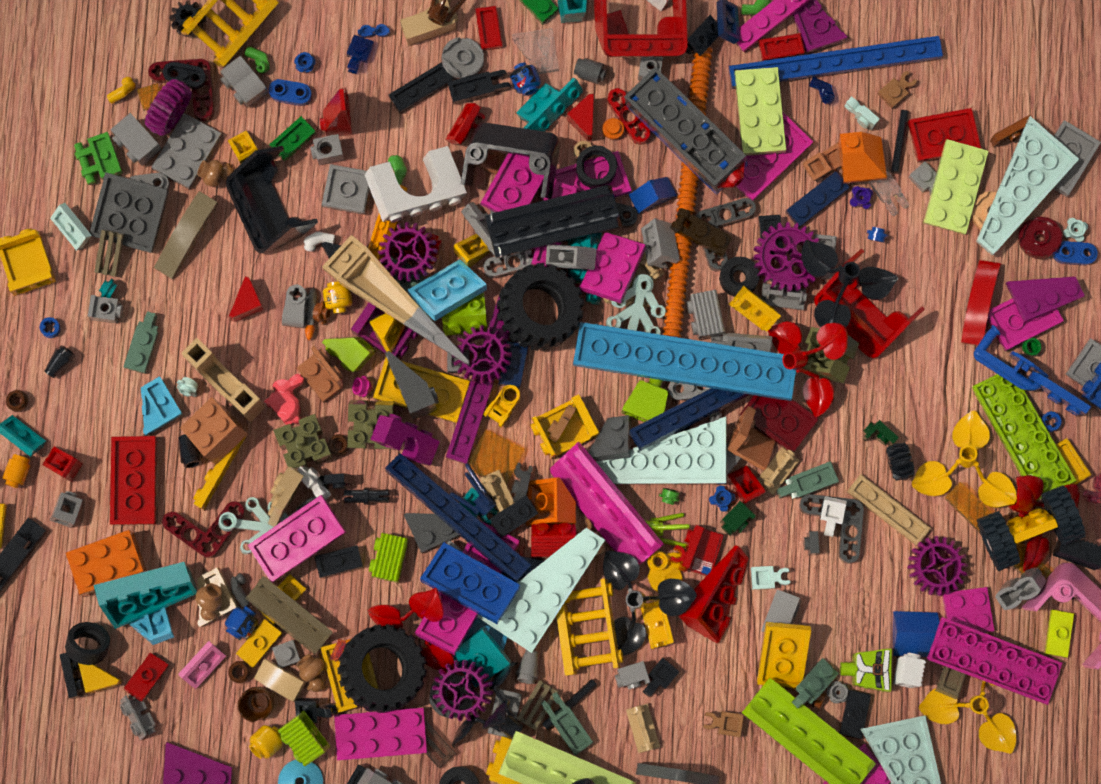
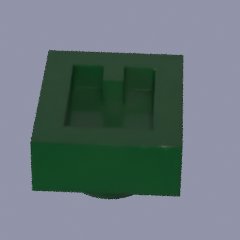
[862,420,899,446]

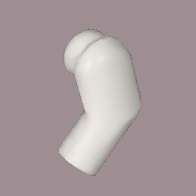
[304,231,335,252]

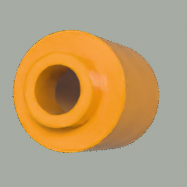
[2,454,30,488]

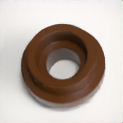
[6,390,29,412]
[328,434,350,456]
[228,661,251,684]

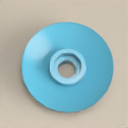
[278,760,323,784]

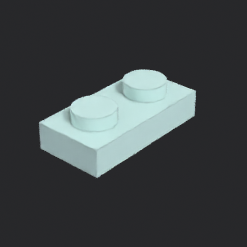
[50,203,92,251]

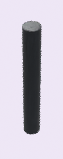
[891,110,909,174]
[542,679,597,730]

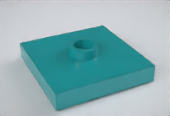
[453,627,511,688]

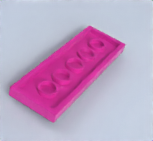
[415,521,520,655]

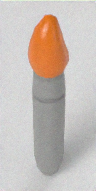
[305,288,317,340]

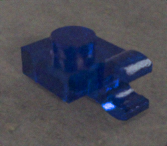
[347,35,374,75]

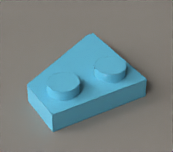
[141,376,183,436]

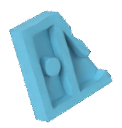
[128,608,174,645]

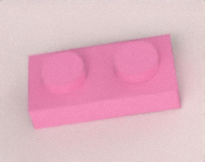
[178,641,226,690]

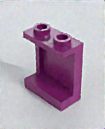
[351,303,418,358]

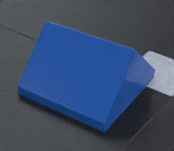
[893,611,940,657]

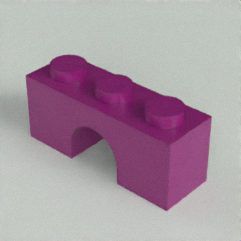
[370,414,440,466]

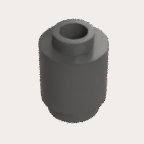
[574,58,607,84]

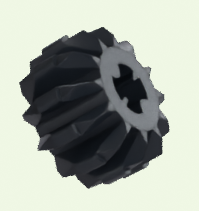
[169,0,206,37]
[886,442,915,481]

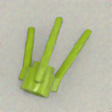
[645,513,690,548]

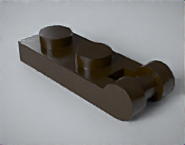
[670,208,733,257]

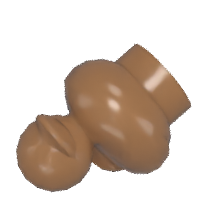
[197,160,234,187]
[195,583,223,621]
[296,654,326,692]

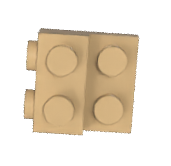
[268,467,303,527]

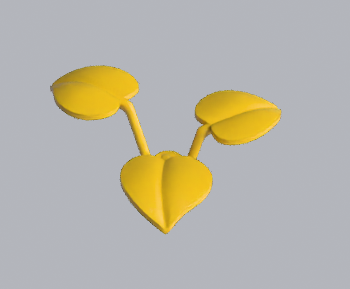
[911,410,1017,508]
[919,681,1016,753]

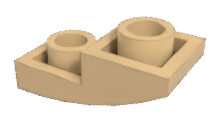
[254,659,306,702]

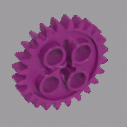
[753,222,819,292]

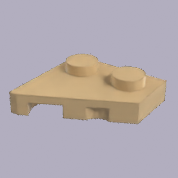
[198,568,238,627]

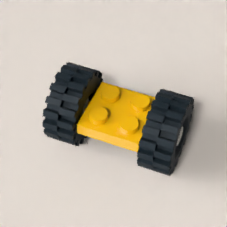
[977,485,1086,571]

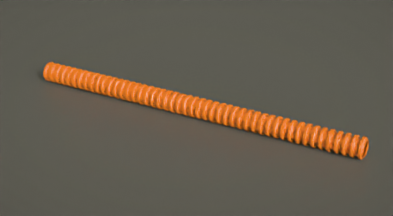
[662,47,713,338]

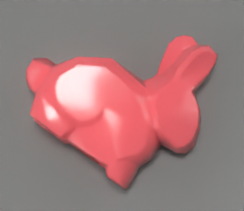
[264,374,304,425]

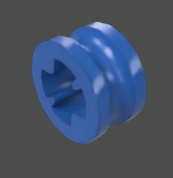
[39,317,60,338]
[1040,412,1061,432]

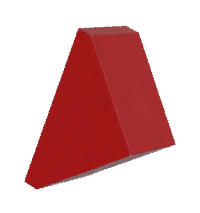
[567,94,594,141]
[229,276,264,322]
[42,446,83,482]
[728,465,765,505]

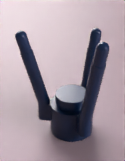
[450,463,496,516]

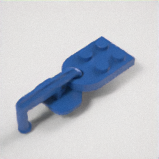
[974,325,1091,417]

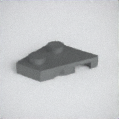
[588,415,631,461]
[404,513,460,554]

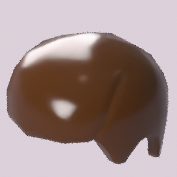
[237,687,274,722]

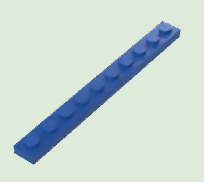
[728,36,943,89]

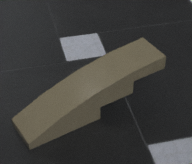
[154,191,218,280]

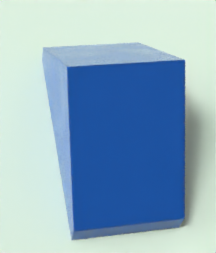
[629,177,677,214]

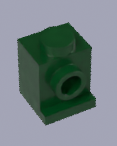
[720,501,756,536]

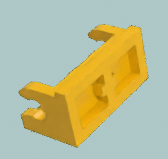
[729,286,781,331]
[640,600,674,649]

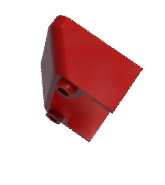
[594,0,687,57]
[814,248,925,358]

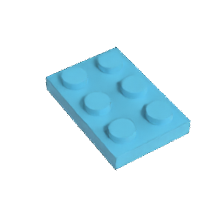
[408,259,487,321]

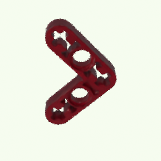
[148,59,214,121]
[162,501,245,558]

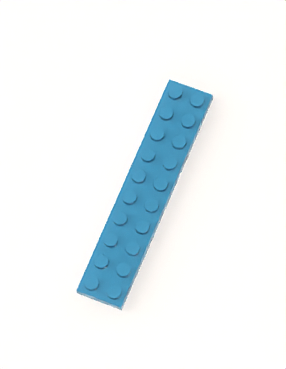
[573,322,796,401]

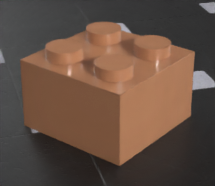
[180,397,248,464]

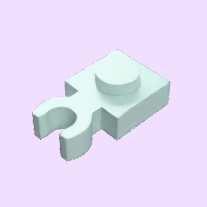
[844,96,880,131]
[750,566,790,590]

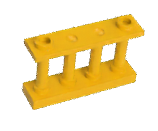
[181,0,279,67]
[556,578,624,676]

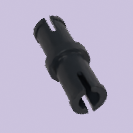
[344,487,390,505]

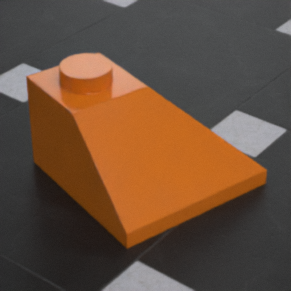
[838,131,887,183]
[525,477,576,526]

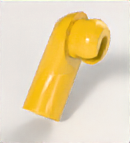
[107,77,136,104]

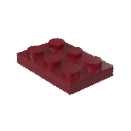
[739,395,818,453]

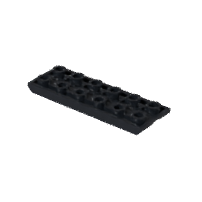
[485,185,622,258]

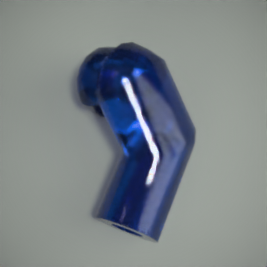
[809,77,835,104]

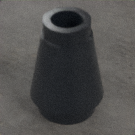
[44,345,75,378]
[178,434,202,468]

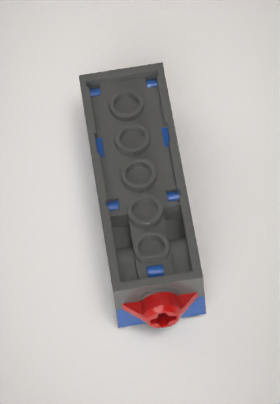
[624,67,748,195]

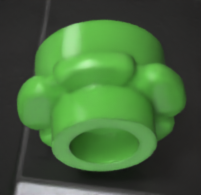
[659,488,680,505]

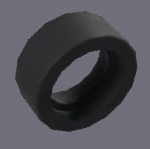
[576,145,617,188]
[65,622,110,665]

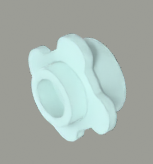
[1063,218,1088,242]
[177,377,198,397]

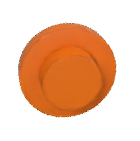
[602,118,624,140]

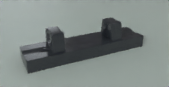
[0,517,47,592]

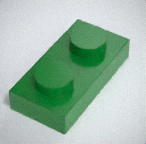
[519,0,558,25]
[269,116,316,162]

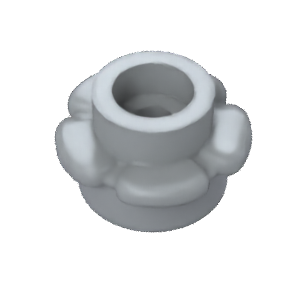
[827,681,849,704]

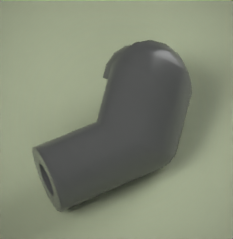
[231,573,250,607]

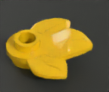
[647,551,683,592]

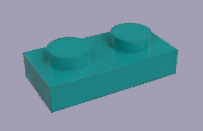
[0,415,46,457]

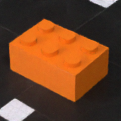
[66,530,147,597]

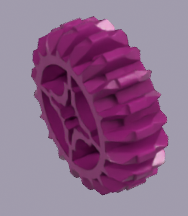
[145,79,192,136]
[378,222,438,282]
[452,325,512,385]
[907,536,968,596]
[432,660,493,721]

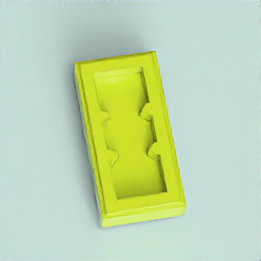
[1044,610,1074,658]

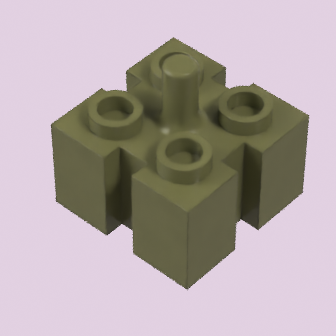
[803,327,859,383]
[348,400,395,449]
[273,414,333,469]

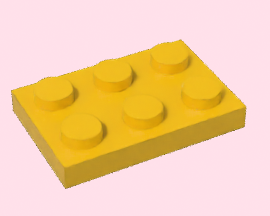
[757,622,811,688]
[320,639,379,713]

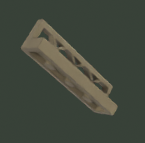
[245,576,333,655]

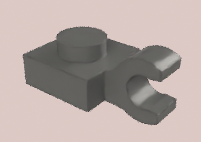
[511,462,532,502]

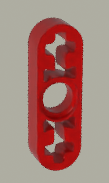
[607,88,650,145]

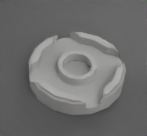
[441,37,484,79]

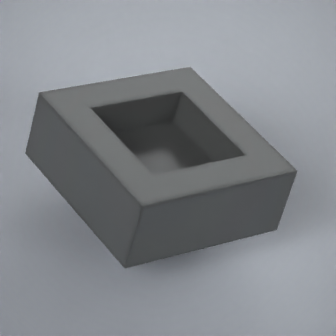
[803,531,819,556]

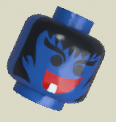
[510,62,541,96]
[225,606,258,640]

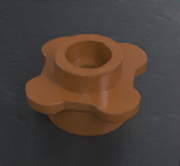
[313,301,331,325]

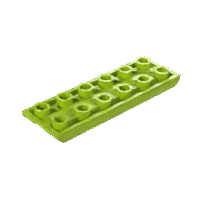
[972,374,1076,501]
[742,678,876,784]

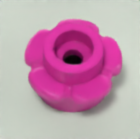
[352,376,372,397]

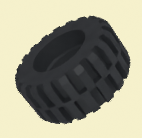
[497,263,584,351]
[337,624,427,713]

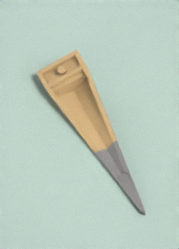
[322,235,470,365]

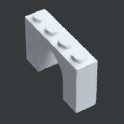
[365,146,467,223]

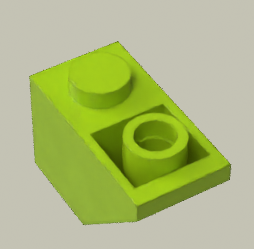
[322,336,376,372]

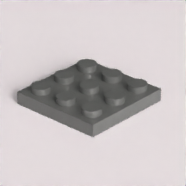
[90,172,170,253]

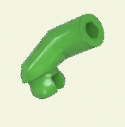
[741,0,771,15]
[245,46,270,73]
[388,155,407,185]

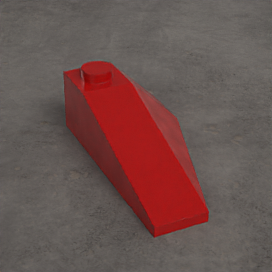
[320,87,352,136]
[678,545,749,643]

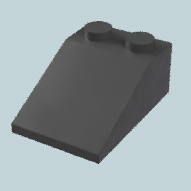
[385,351,439,420]

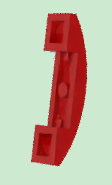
[961,260,1001,346]

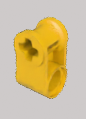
[483,385,521,428]

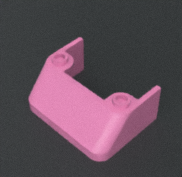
[1022,563,1101,670]

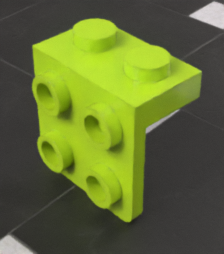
[442,292,487,336]

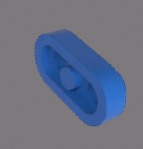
[269,79,312,106]
[1053,241,1098,266]

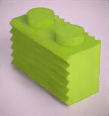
[369,533,409,584]
[278,711,331,766]

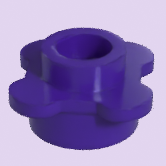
[850,186,873,209]

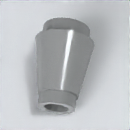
[516,650,538,684]

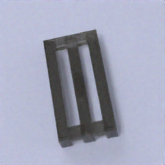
[425,720,456,769]

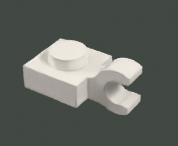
[820,496,847,537]

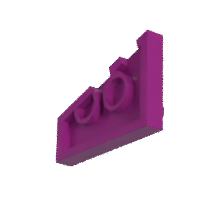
[792,0,848,53]
[1006,276,1085,322]
[163,742,233,784]

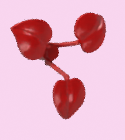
[768,321,848,417]
[1008,475,1080,572]
[368,588,455,671]

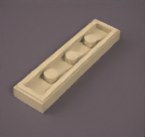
[847,474,931,546]

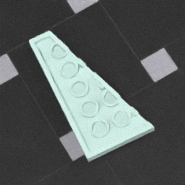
[976,116,1079,255]
[596,417,727,484]
[478,528,605,653]
[860,716,941,784]

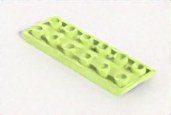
[498,731,636,784]

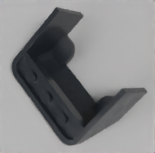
[461,123,560,199]
[226,146,318,253]

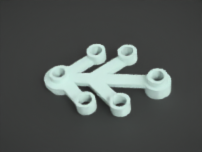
[606,274,666,335]
[218,497,289,555]

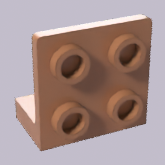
[296,346,344,403]
[727,406,775,471]

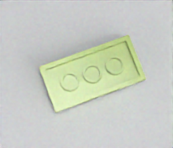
[734,67,786,155]
[923,139,988,235]

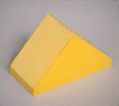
[228,130,258,165]
[453,234,490,268]
[370,313,406,353]
[78,663,123,693]

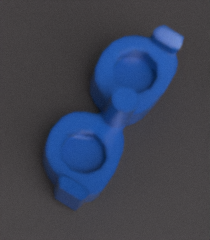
[358,24,390,38]

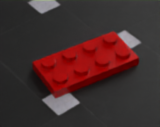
[110,436,157,525]

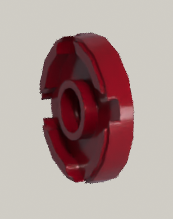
[1018,216,1063,259]

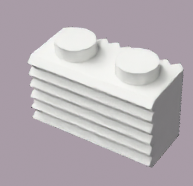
[893,653,926,688]

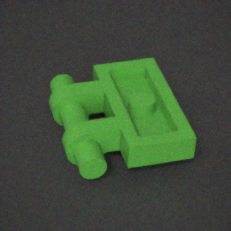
[74,132,123,185]

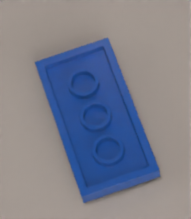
[420,542,521,624]

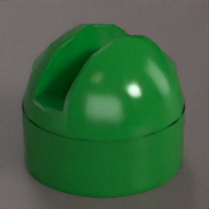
[1022,338,1041,356]

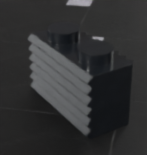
[1053,539,1101,571]

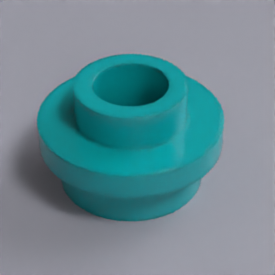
[99,279,117,298]

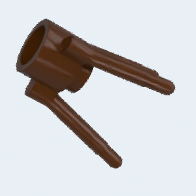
[427,0,466,26]

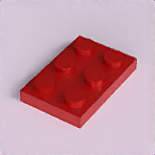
[908,108,981,163]

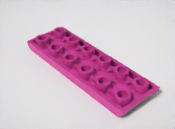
[550,442,664,566]
[927,617,1063,705]

